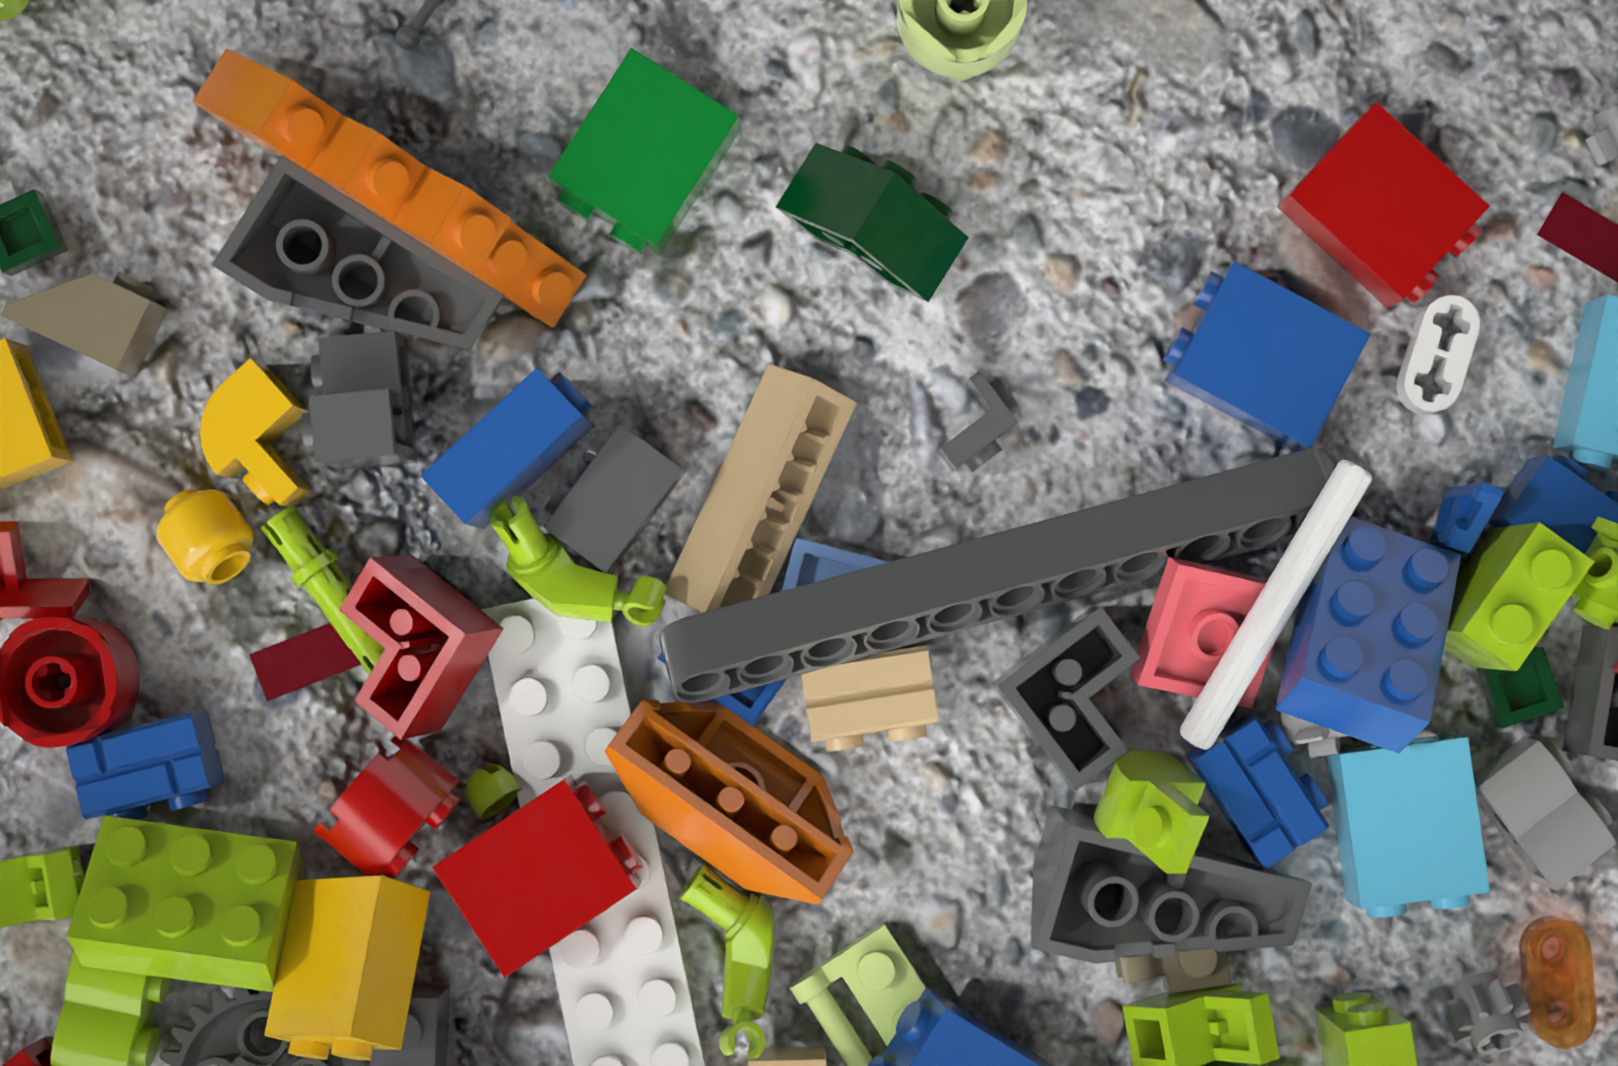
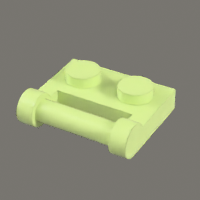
[789,922,926,1066]

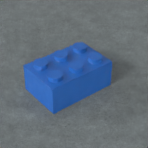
[1275,516,1461,753]

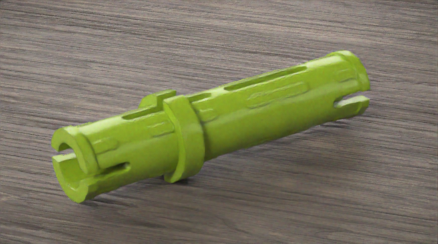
[260,505,385,675]

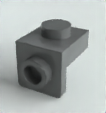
[938,371,1018,472]

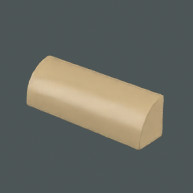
[665,364,857,613]

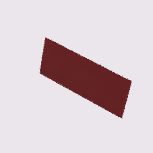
[1537,192,1618,283]
[249,623,361,701]

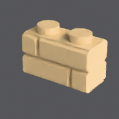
[801,645,939,752]

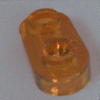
[1519,916,1597,1049]

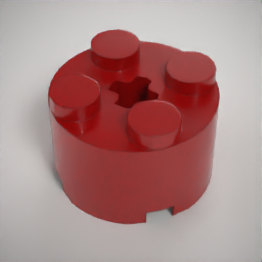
[0,616,140,748]
[314,736,462,879]

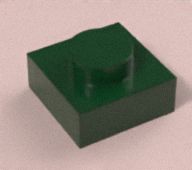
[0,189,68,276]
[1476,647,1564,728]

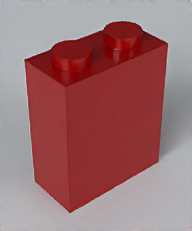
[1276,102,1490,309]
[432,775,643,978]

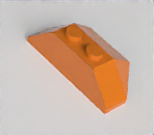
[605,699,854,905]

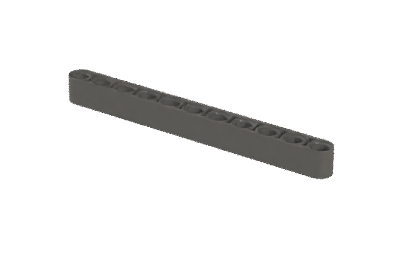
[659,448,1335,703]

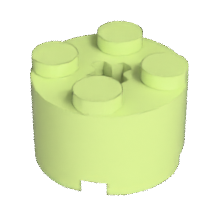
[896,0,1028,81]

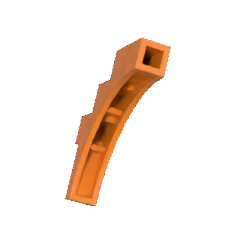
[192,48,587,328]

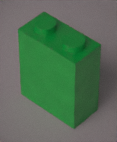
[548,48,741,256]

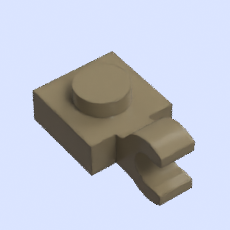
[1115,948,1232,994]

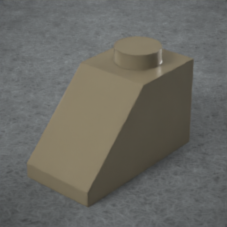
[1,271,168,377]

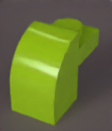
[1093,750,1210,874]
[0,845,85,928]
[1122,984,1280,1066]

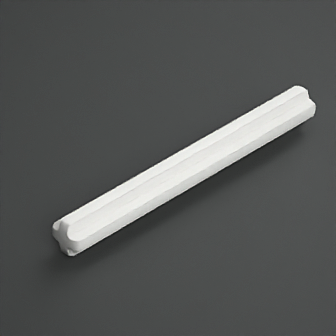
[1180,459,1372,750]

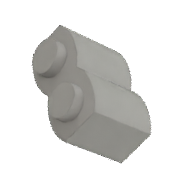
[1474,737,1617,891]

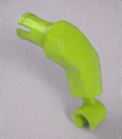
[488,496,667,627]
[679,864,775,1060]

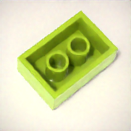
[66,815,306,992]

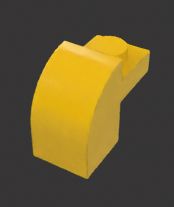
[200,358,312,507]

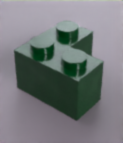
[775,143,969,302]

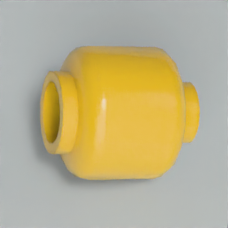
[156,489,254,585]

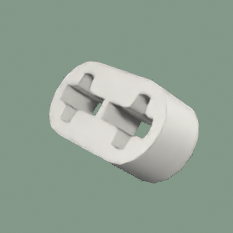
[1396,295,1480,415]

